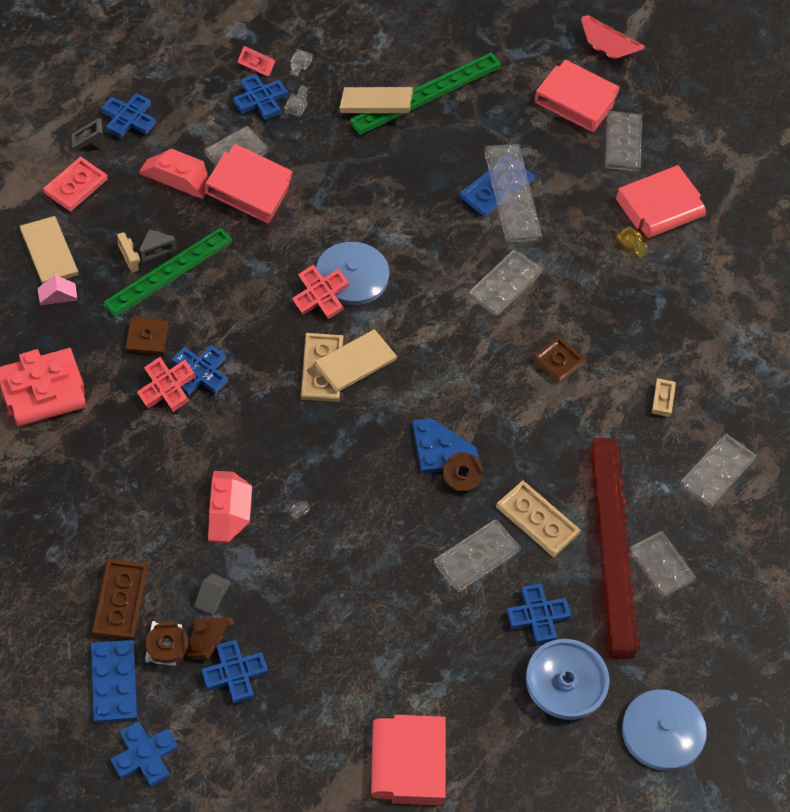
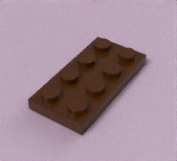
[92,559,149,640]

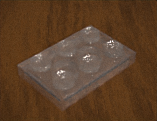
[204,126,268,166]
[629,531,696,598]

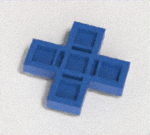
[233,74,288,120]
[102,93,156,138]
[172,345,228,396]
[507,584,571,645]
[202,640,268,704]
[111,721,178,787]

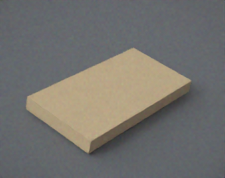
[340,87,413,113]
[20,216,79,284]
[315,329,397,392]
[301,333,343,402]
[496,481,581,557]

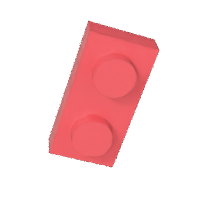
[238,46,275,76]

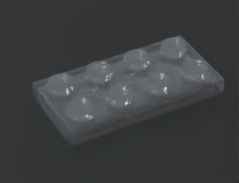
[605,111,642,172]
[468,249,543,317]
[680,433,757,508]
[434,519,521,592]

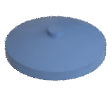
[316,242,389,305]
[526,639,609,720]
[622,690,706,771]

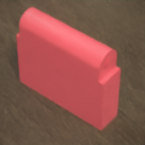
[534,60,620,133]
[204,144,293,224]
[616,165,706,238]
[0,348,86,427]
[371,715,446,805]

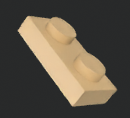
[117,232,140,273]
[652,378,676,417]

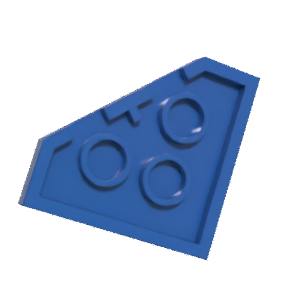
[412,418,479,474]

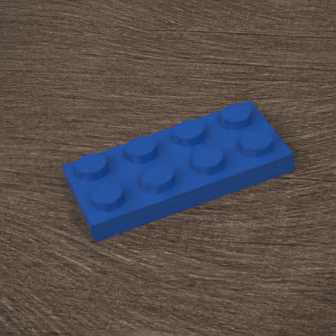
[460,155,534,218]
[91,640,137,724]

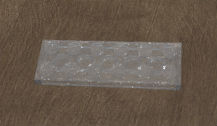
[484,144,542,242]

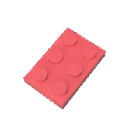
[43,157,108,212]

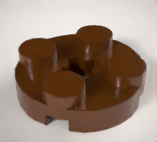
[443,452,483,492]
[146,622,188,663]

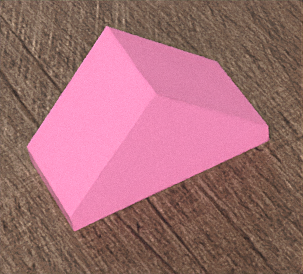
[38,275,78,305]

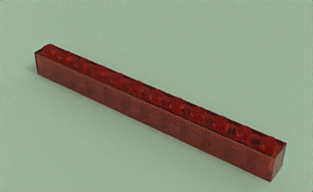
[590,438,640,658]

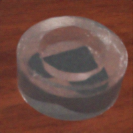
[289,501,310,518]

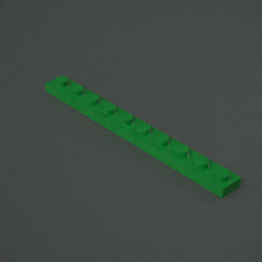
[350,53,501,135]

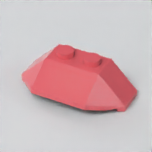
[581,15,645,59]
[139,149,209,199]
[208,471,252,543]

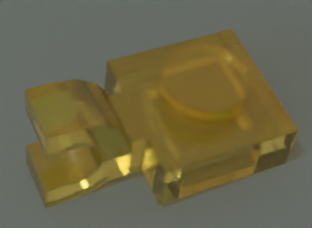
[617,226,648,258]

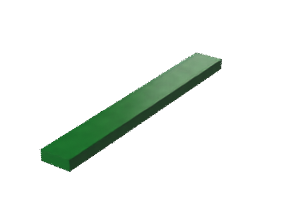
[103,227,232,317]

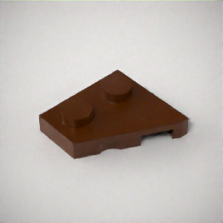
[187,617,233,660]

